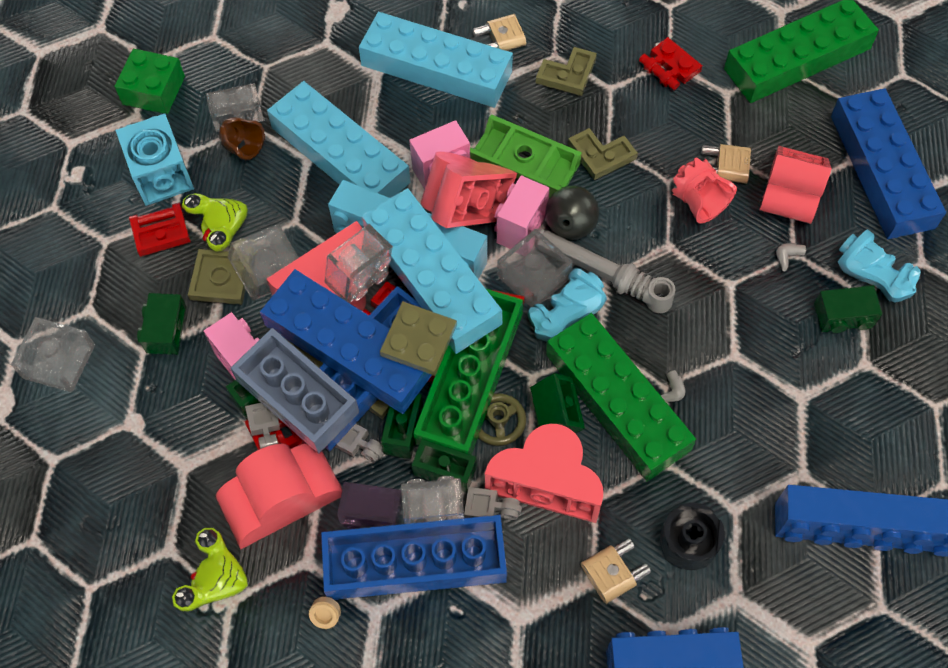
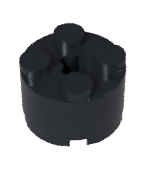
[660,502,725,570]

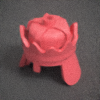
[672,158,737,223]

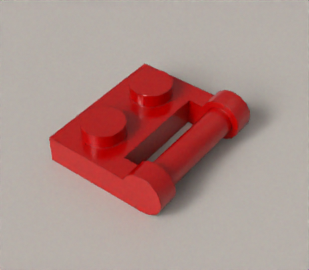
[129,202,191,257]

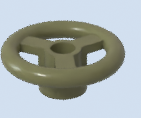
[478,393,526,446]

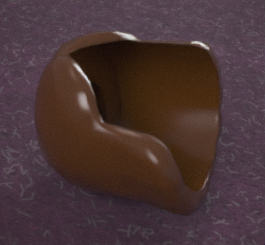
[219,117,265,160]

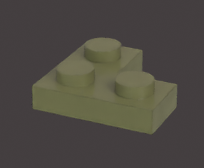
[536,47,597,96]
[568,128,638,180]

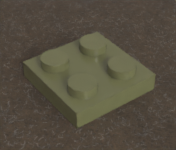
[188,249,252,305]
[380,301,457,376]

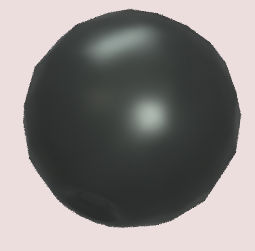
[545,186,599,240]

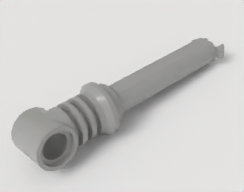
[534,229,675,313]

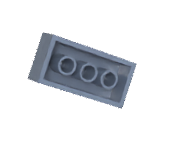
[230,328,359,454]

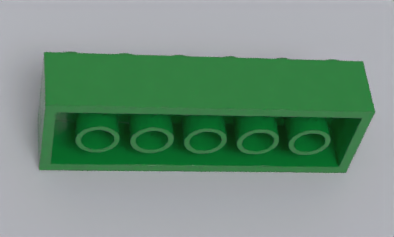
[724,0,879,103]
[413,288,523,455]
[546,313,696,482]

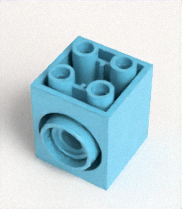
[116,114,194,206]

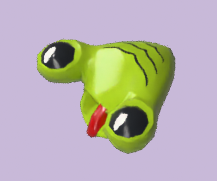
[182,193,248,252]
[172,528,248,611]

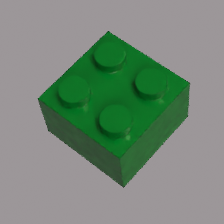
[114,48,185,114]

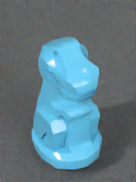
[838,229,921,302]
[527,268,607,342]

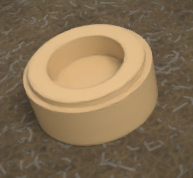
[309,597,341,629]

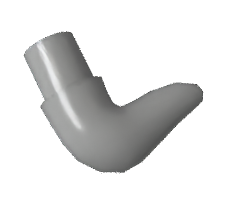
[776,243,806,272]
[661,370,686,402]

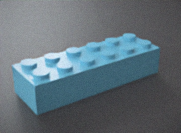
[359,12,513,108]
[267,81,411,198]
[328,180,487,280]
[362,188,502,354]

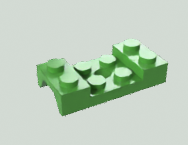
[470,114,582,198]

